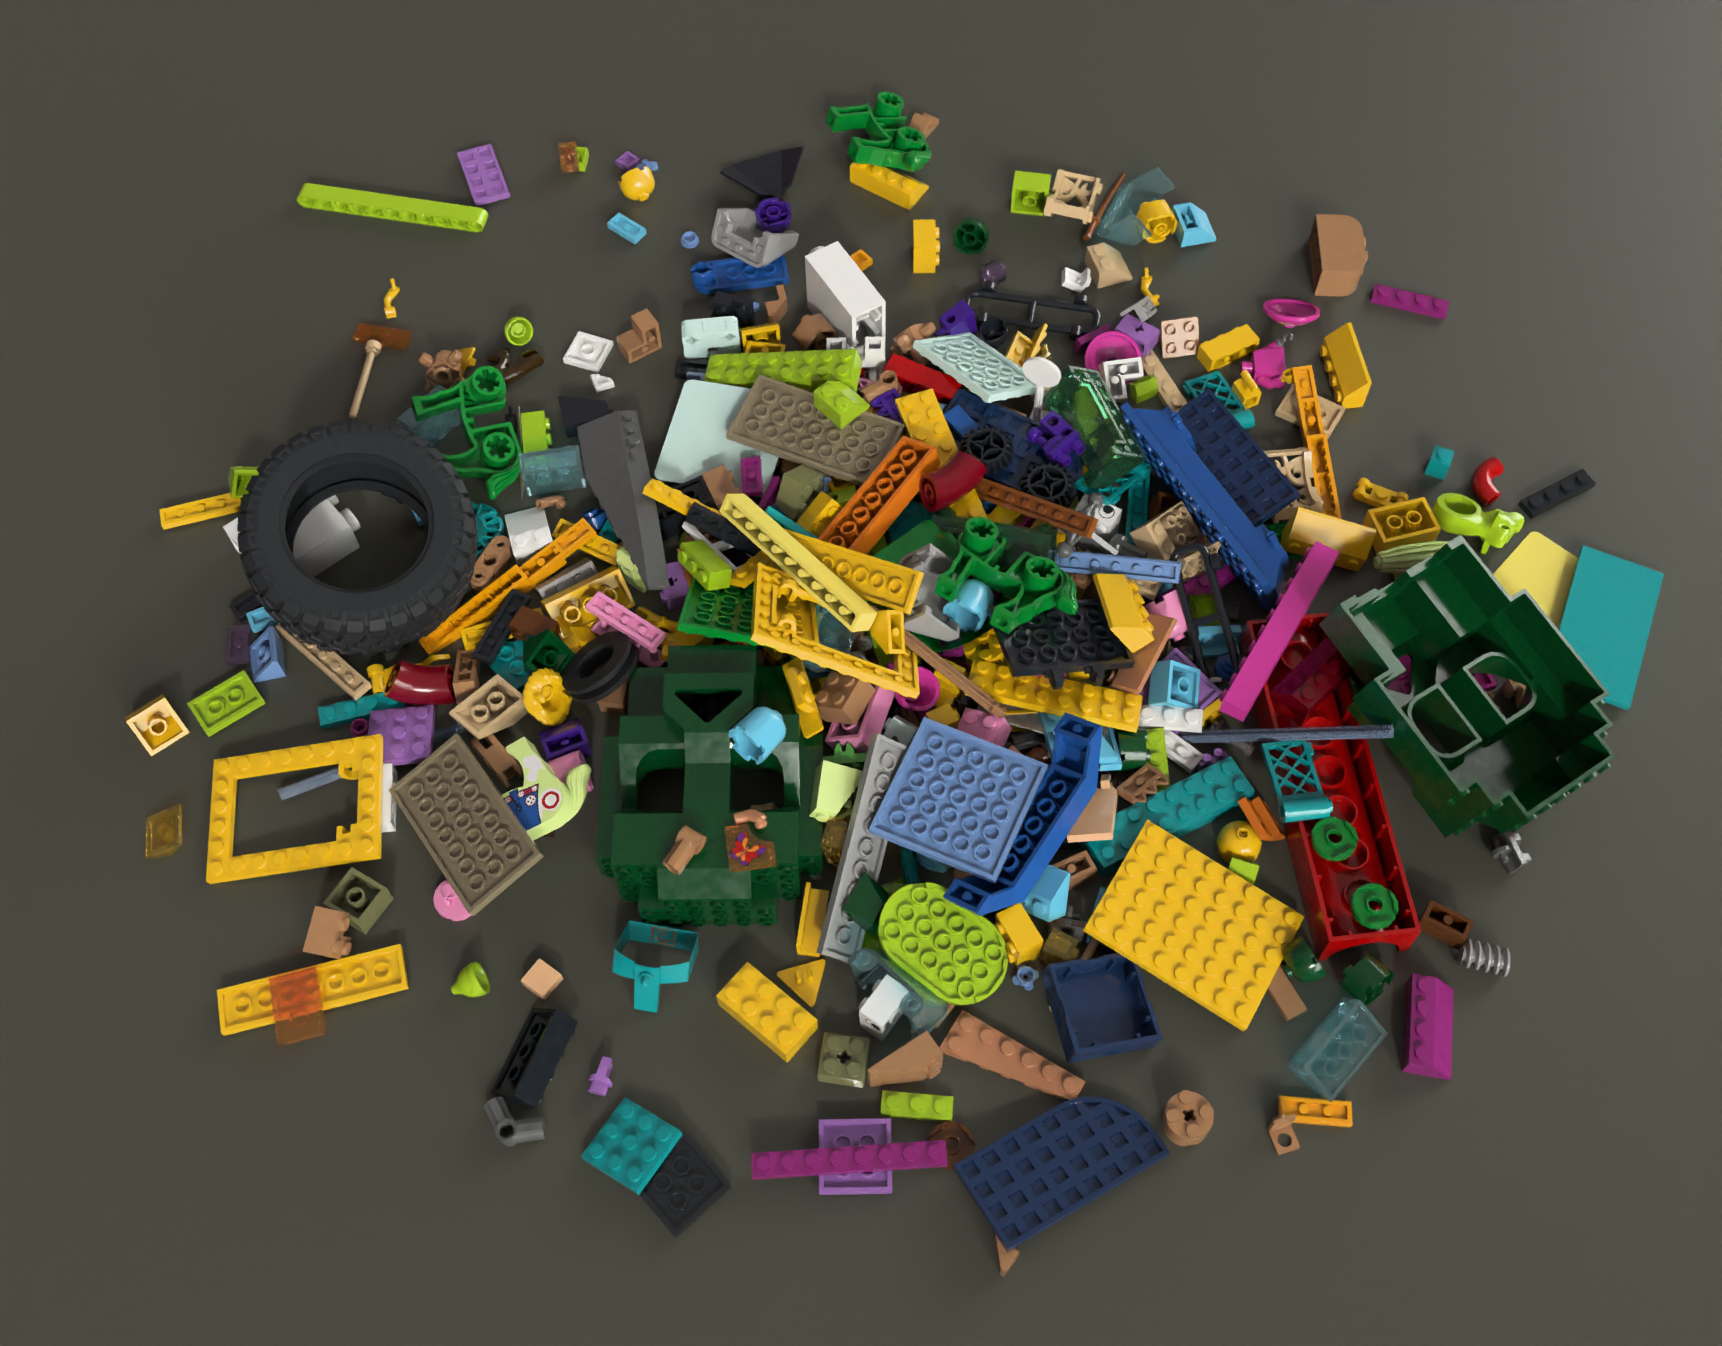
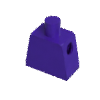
[933,299,977,337]

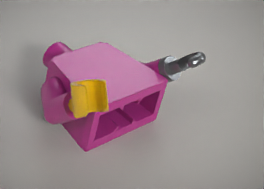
[1240,332,1293,390]

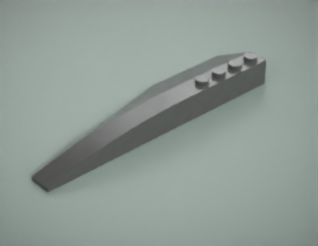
[577,410,669,590]

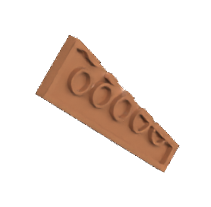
[939,1010,1085,1101]

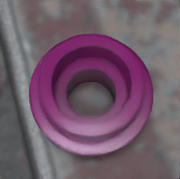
[350,719,369,738]

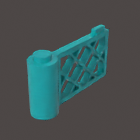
[1182,370,1255,430]
[1074,445,1151,506]
[1261,740,1333,823]

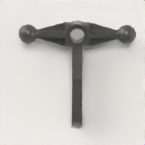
[1056,492,1119,558]

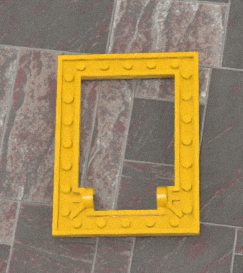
[750,563,920,699]
[206,734,384,884]

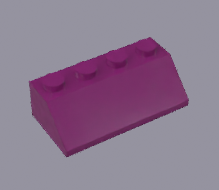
[1402,974,1454,1080]

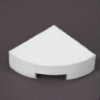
[590,374,615,393]

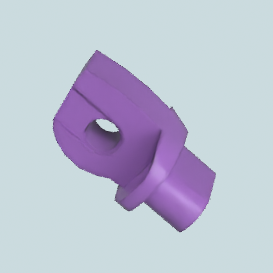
[588,1056,613,1097]

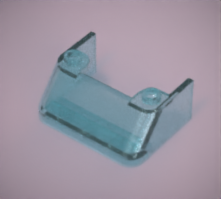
[1096,166,1176,246]

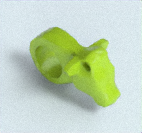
[1432,493,1524,554]

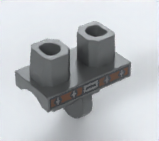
[1491,829,1531,874]
[1046,906,1087,945]

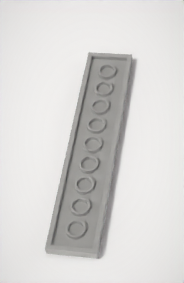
[816,733,909,965]

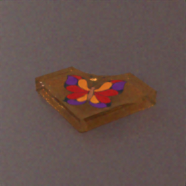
[725,824,777,873]

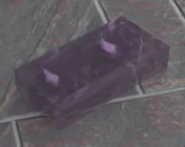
[225,624,252,666]

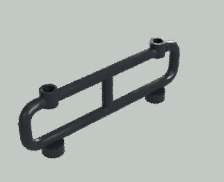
[964,281,1101,341]
[1169,542,1248,697]

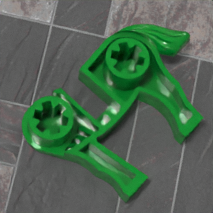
[825,91,932,172]
[411,366,522,500]
[934,517,1078,634]

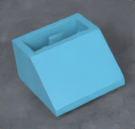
[1172,202,1216,247]

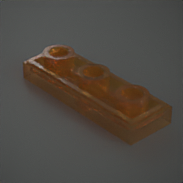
[353,323,413,350]

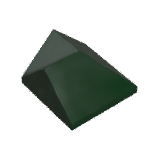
[523,629,575,675]
[841,871,891,936]

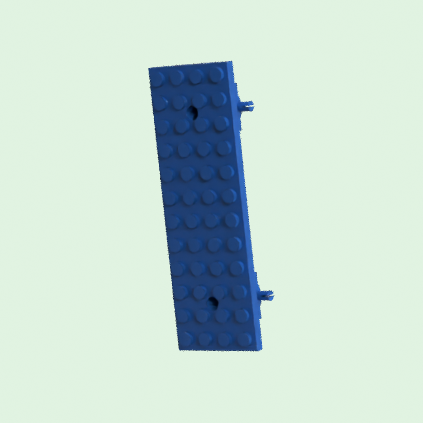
[1120,402,1291,613]

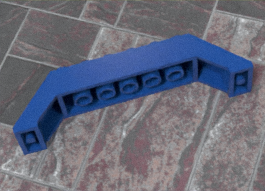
[943,713,1103,916]

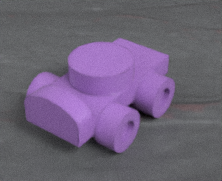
[1197,748,1228,771]

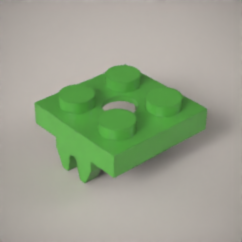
[822,743,867,770]

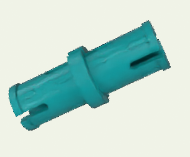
[898,845,920,885]

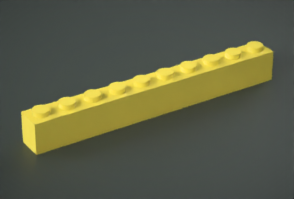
[719,494,878,632]

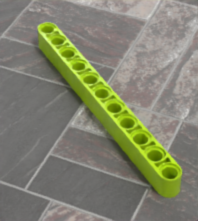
[296,183,488,232]

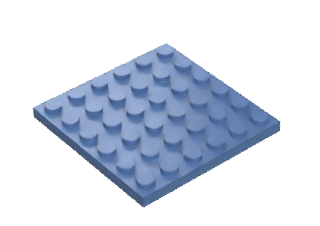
[868,717,1048,884]

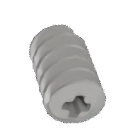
[1457,938,1511,977]

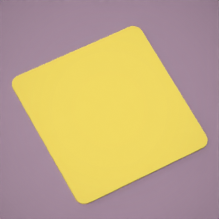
[1493,532,1578,629]

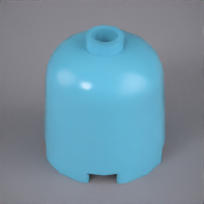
[943,579,994,633]
[728,707,786,764]

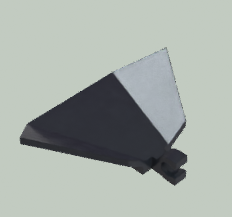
[720,146,804,202]

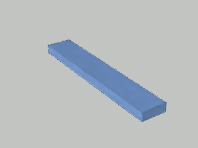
[1054,549,1181,584]

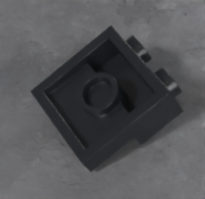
[709,291,755,328]

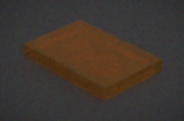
[269,967,327,1046]

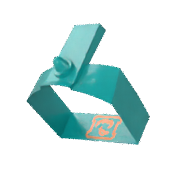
[612,921,699,1013]

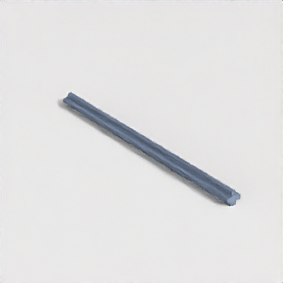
[277,722,467,800]
[1180,724,1394,743]

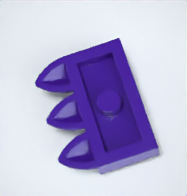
[871,388,903,424]

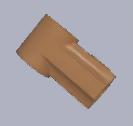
[860,370,900,405]
[662,826,706,875]

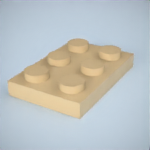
[1275,384,1346,439]

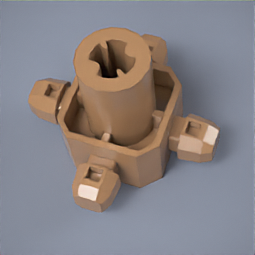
[890,322,936,367]
[418,350,465,394]

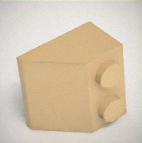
[1085,243,1132,289]

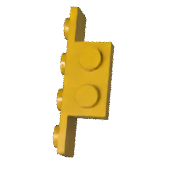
[1005,323,1048,368]
[782,657,824,739]

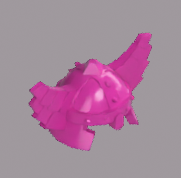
[885,662,940,722]

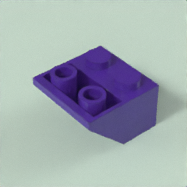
[538,718,592,761]

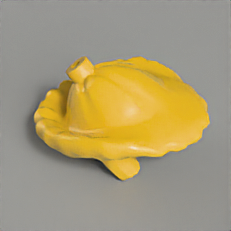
[522,668,572,726]

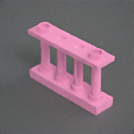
[585,591,666,667]

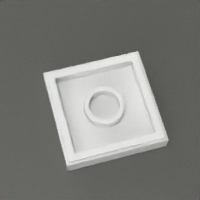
[563,331,613,373]

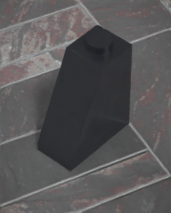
[557,395,613,438]

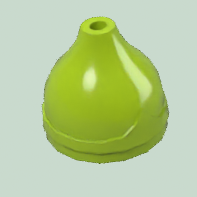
[504,317,533,346]
[451,961,490,998]

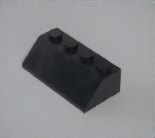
[655,475,718,541]
[491,1008,578,1108]

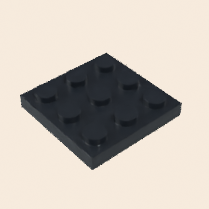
[639,1132,732,1238]

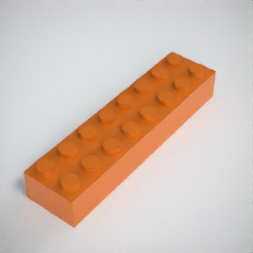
[818,436,941,555]

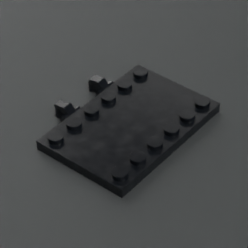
[987,598,1135,690]

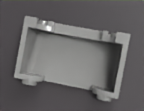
[711,208,799,268]
[894,543,960,642]

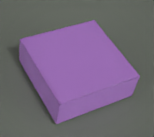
[615,151,641,172]

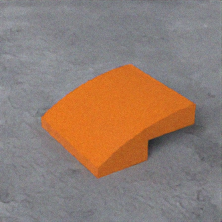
[1237,796,1286,841]

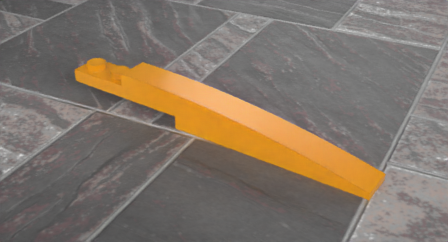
[1291,365,1342,519]
[418,518,597,656]

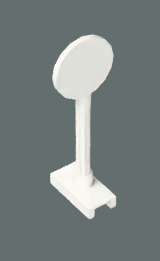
[1022,357,1061,423]

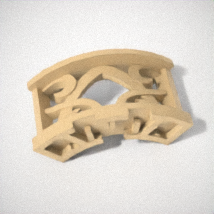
[1043,169,1103,225]
[1263,447,1323,524]

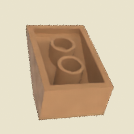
[867,1031,943,1087]

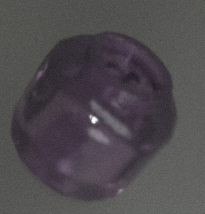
[979,260,1007,285]

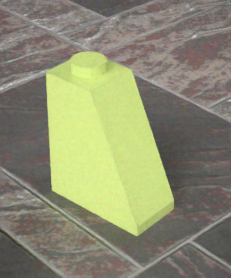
[809,760,863,822]

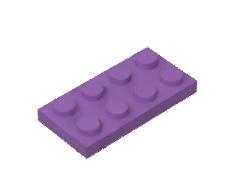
[457,144,510,206]

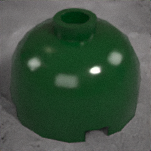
[952,217,990,255]
[1282,936,1327,983]

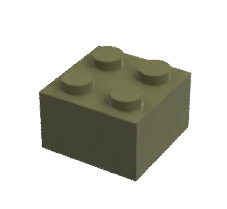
[775,464,824,520]
[323,867,394,935]

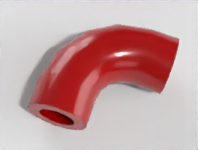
[1471,457,1504,507]

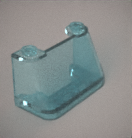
[847,948,948,1038]

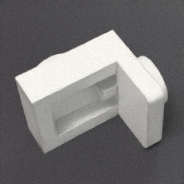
[1061,267,1092,293]

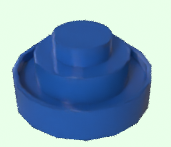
[578,507,607,531]
[1214,652,1240,682]

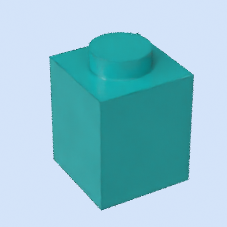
[1424,445,1455,480]

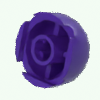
[755,198,792,233]

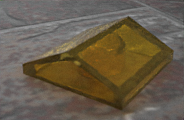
[145,804,182,859]

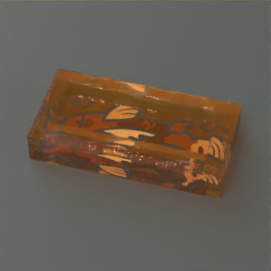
[558,141,579,173]

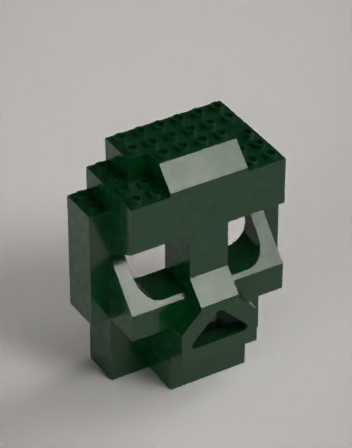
[1319,535,1616,838]
[595,645,824,927]

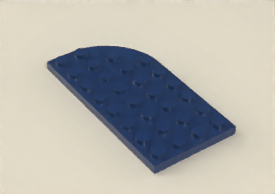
[1178,388,1301,528]
[943,389,1082,508]
[953,1097,1170,1252]

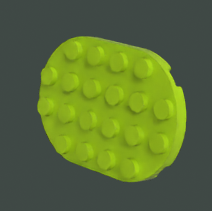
[878,882,1008,1005]

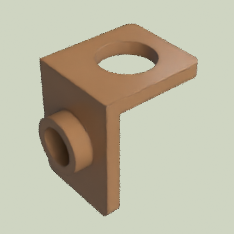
[1267,1114,1300,1155]

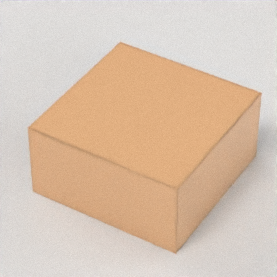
[521,958,563,1001]

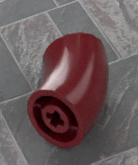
[919,451,987,512]
[384,660,457,706]

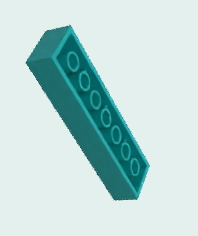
[1078,756,1255,878]

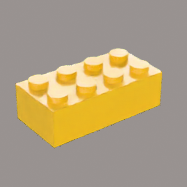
[716,962,818,1063]

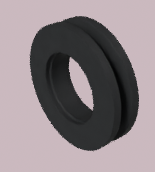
[562,631,639,704]

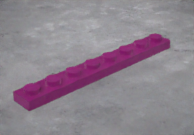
[751,1140,948,1180]

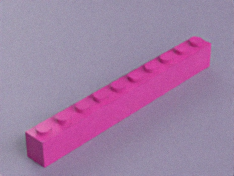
[1219,541,1339,722]

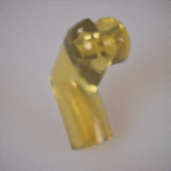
[1038,344,1052,361]

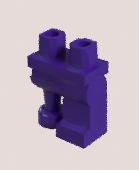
[1026,410,1086,467]

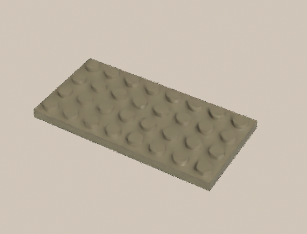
[726,375,905,486]
[389,733,544,916]

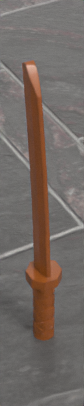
[1083,172,1126,241]

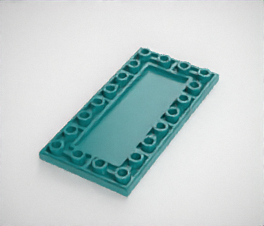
[1558,545,1664,710]

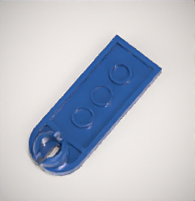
[691,254,789,294]

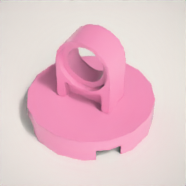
[433,879,471,921]

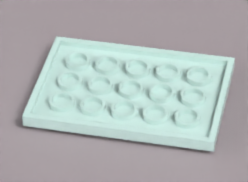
[912,332,1036,403]

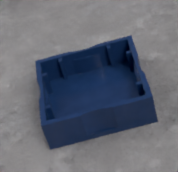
[1041,953,1163,1063]

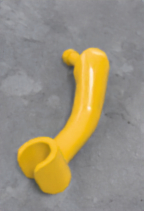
[1140,267,1160,306]
[383,278,400,319]

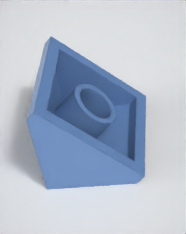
[249,626,286,683]

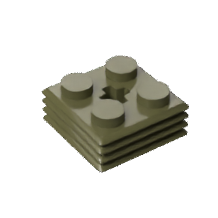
[817,1032,871,1088]

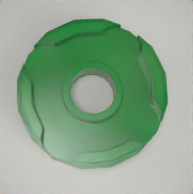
[1310,816,1358,861]
[1350,883,1399,929]

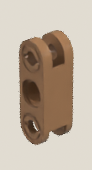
[470,535,514,593]
[470,734,524,788]

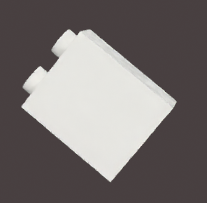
[805,241,886,347]
[223,495,361,577]

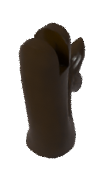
[487,348,544,386]

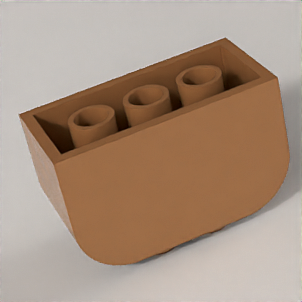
[1308,214,1368,296]

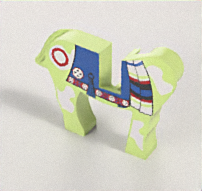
[502,737,592,840]

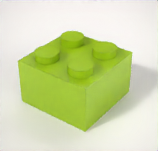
[1010,171,1051,216]

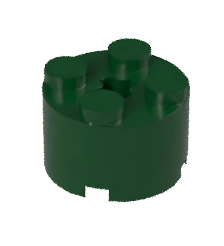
[1113,728,1151,772]
[1339,951,1395,1007]

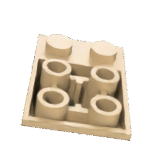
[1130,501,1202,560]

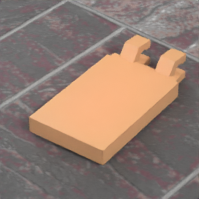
[1067,774,1118,843]

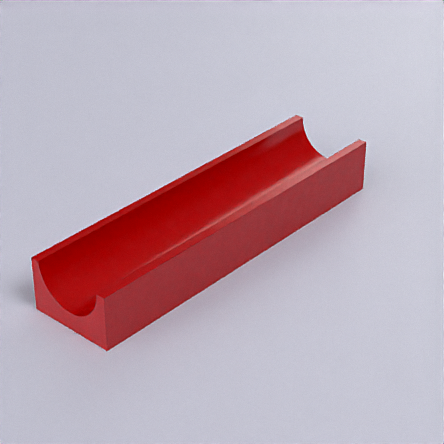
[1238,612,1421,961]

